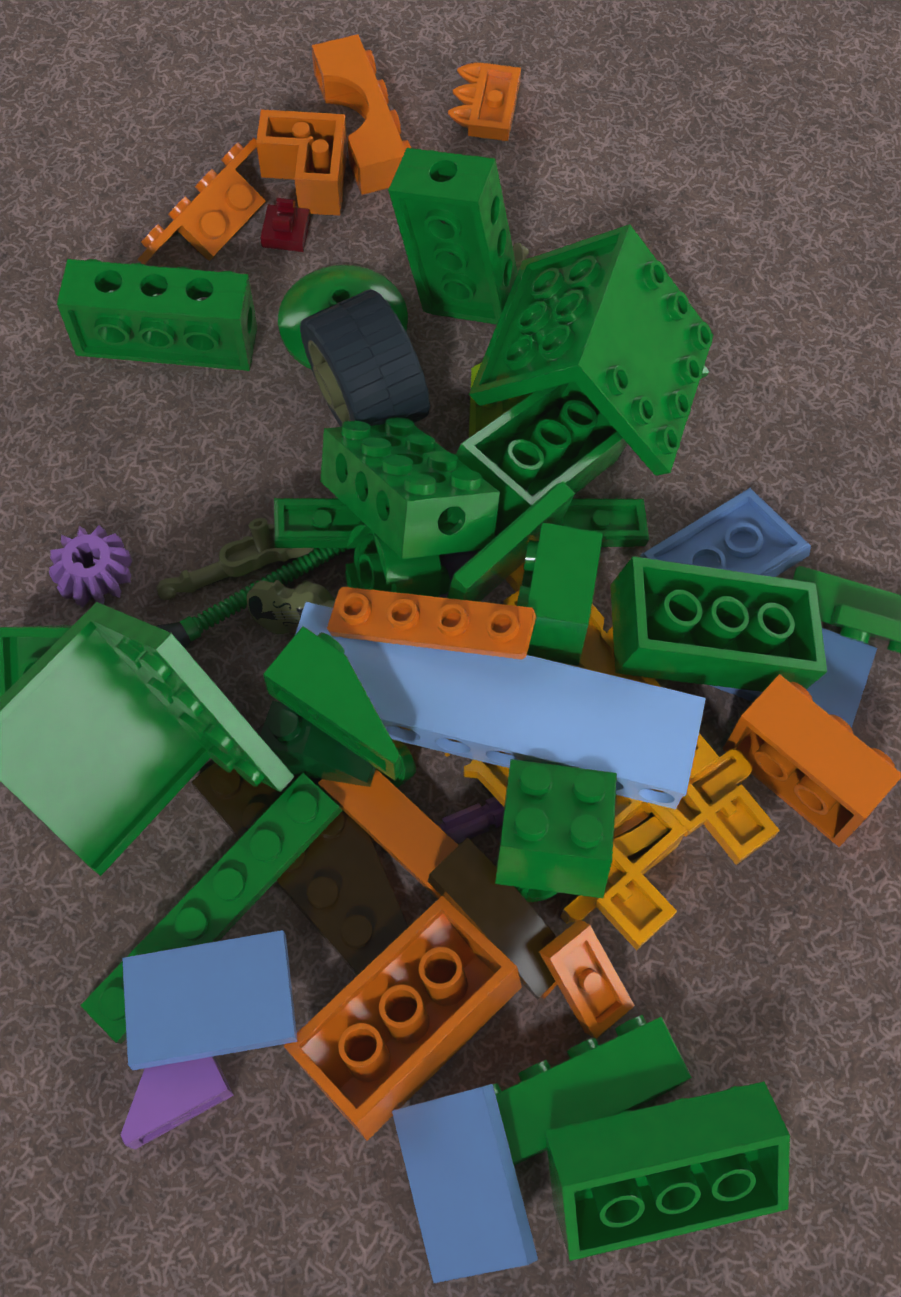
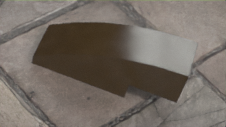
[428,837,557,1000]

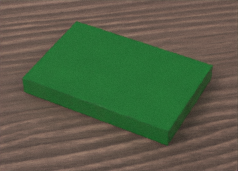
[447,481,575,602]

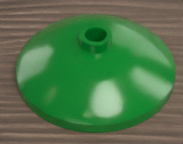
[278,265,408,370]

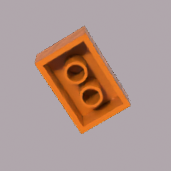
[723,674,901,847]

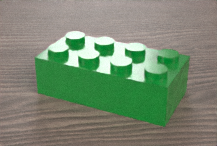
[456,382,627,533]
[610,556,827,692]
[545,1081,790,1261]

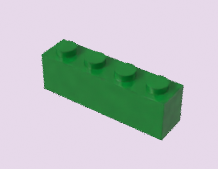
[493,1015,692,1166]

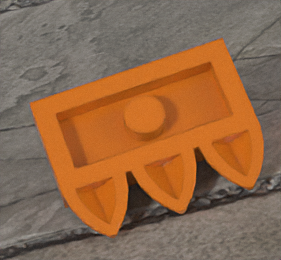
[448,63,521,141]

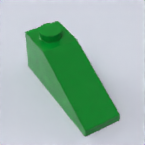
[263,626,401,781]

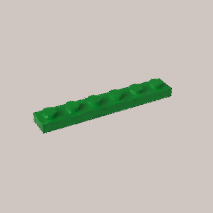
[80,773,343,1044]

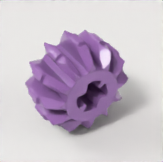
[49,525,132,608]

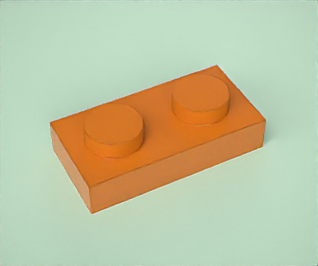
[539,919,635,1038]

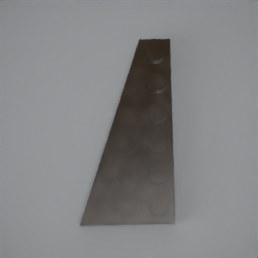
[191,724,408,975]

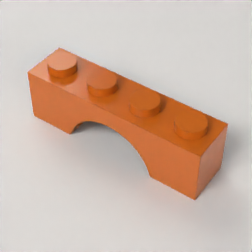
[312,34,411,195]

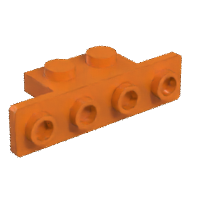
[138,138,266,264]
[327,587,536,659]

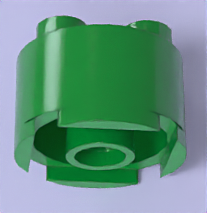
[346,524,450,597]

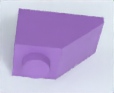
[120,1056,234,1150]

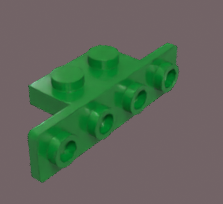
[792,566,901,654]

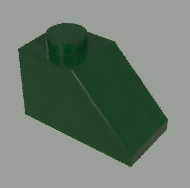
[260,701,376,787]

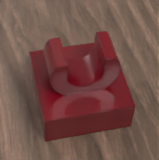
[260,198,310,252]

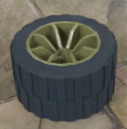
[300,289,430,427]

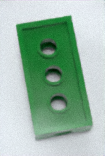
[388,148,518,325]
[57,259,257,371]
[320,417,500,559]

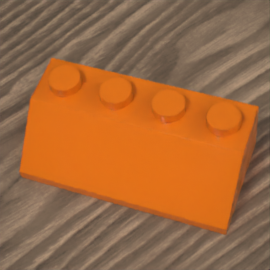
[283,896,522,1141]

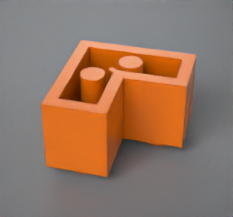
[256,109,348,216]

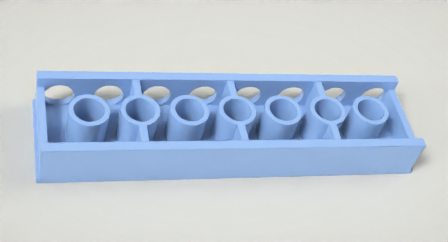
[295,602,706,810]

